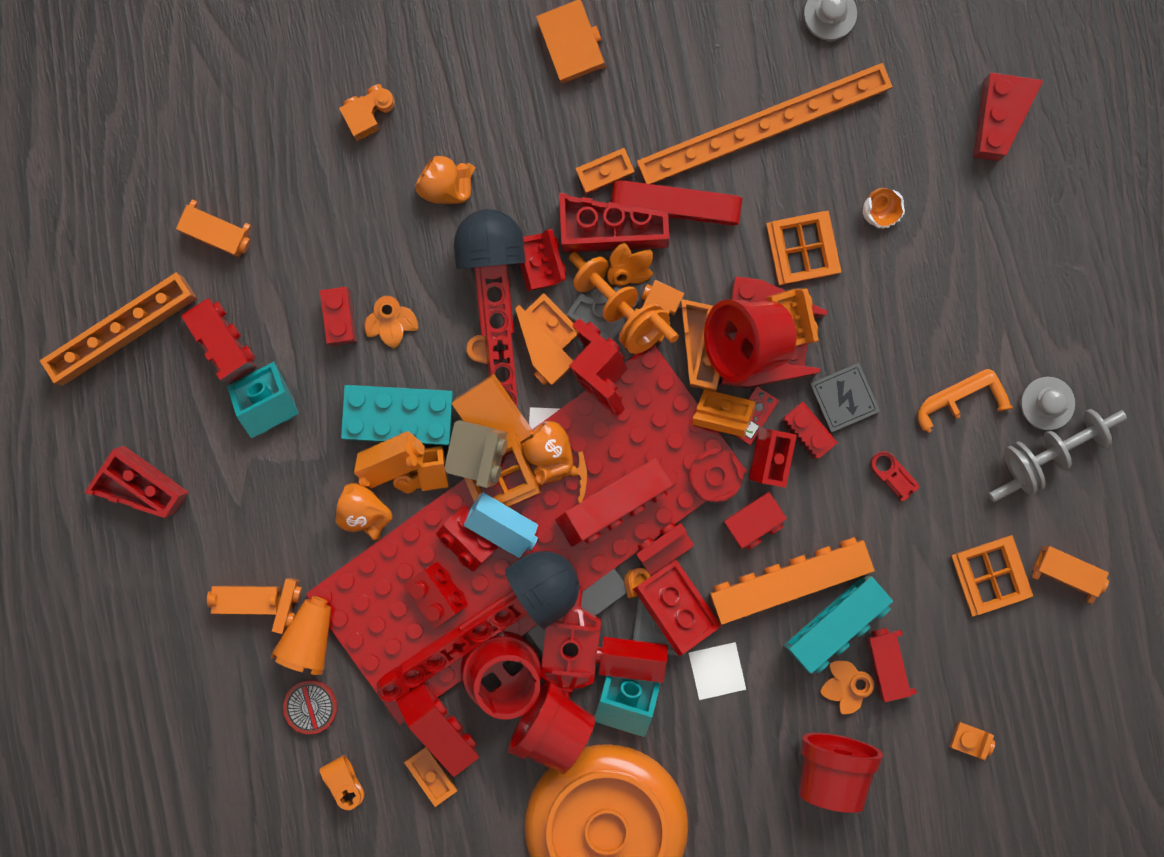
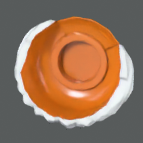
[863,188,905,229]

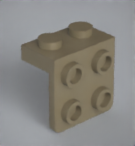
[445,420,507,488]

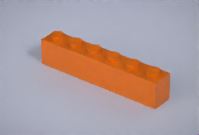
[40,272,198,386]
[709,537,875,625]

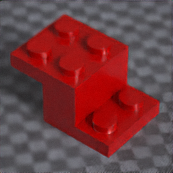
[569,318,627,417]

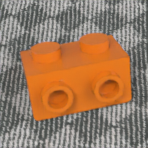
[766,289,819,346]

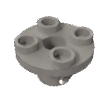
[803,0,857,42]
[1019,377,1075,430]

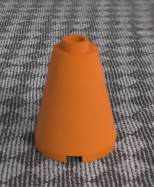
[271,596,331,675]

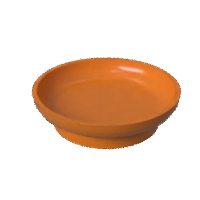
[524,744,688,857]

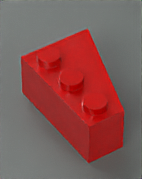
[973,73,1044,161]
[181,298,257,384]
[84,446,189,518]
[396,683,480,777]

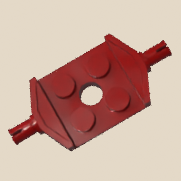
[541,588,601,699]

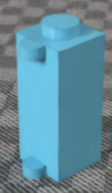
[463,492,538,558]

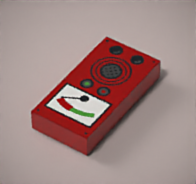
[734,386,779,446]

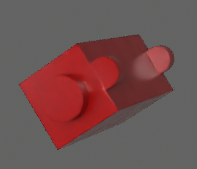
[866,627,917,702]
[595,637,668,683]

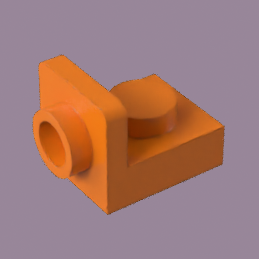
[949,721,995,761]

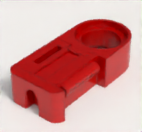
[870,451,919,501]

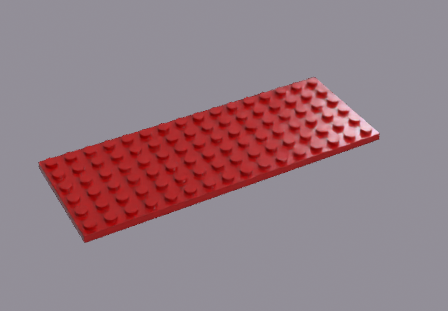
[306,345,747,725]

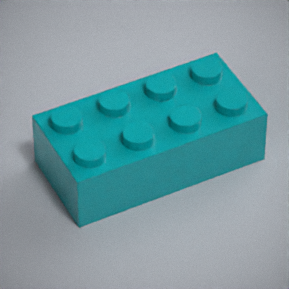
[341,385,455,446]
[783,575,893,674]

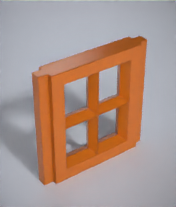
[766,211,842,286]
[464,433,540,507]
[951,535,1033,617]

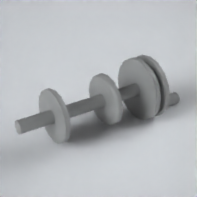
[988,409,1127,502]

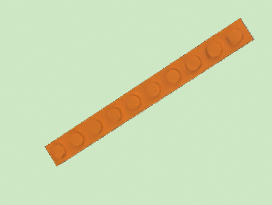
[637,63,893,184]

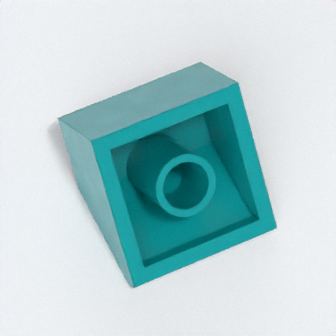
[227,362,299,438]
[595,676,660,737]

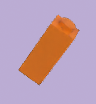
[176,200,251,258]
[354,431,425,488]
[1032,546,1109,604]
[207,586,281,614]

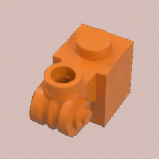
[339,84,395,141]
[393,446,449,493]

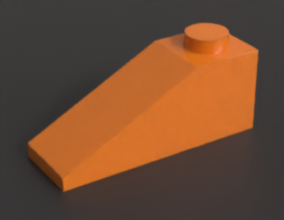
[515,305,573,387]

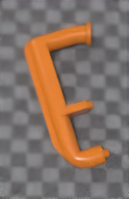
[917,369,1013,433]

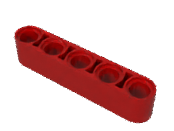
[611,181,743,226]

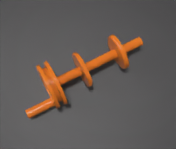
[569,252,679,354]

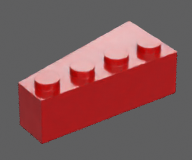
[559,193,669,253]
[555,458,673,547]

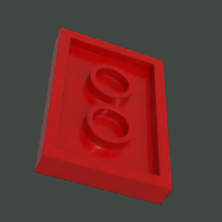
[633,559,721,656]

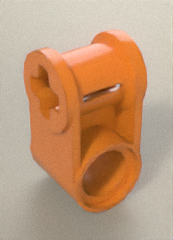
[319,755,365,810]

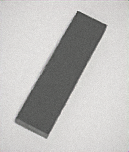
[528,569,626,653]

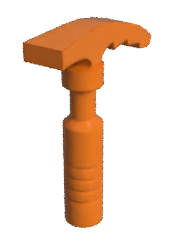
[534,451,587,503]

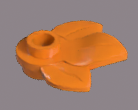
[607,242,653,287]
[364,296,418,348]
[820,660,874,714]

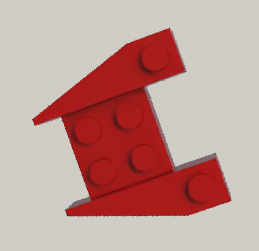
[720,276,827,389]

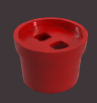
[704,299,797,382]
[460,631,541,719]
[508,681,595,774]
[799,733,883,813]

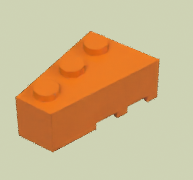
[681,299,720,392]

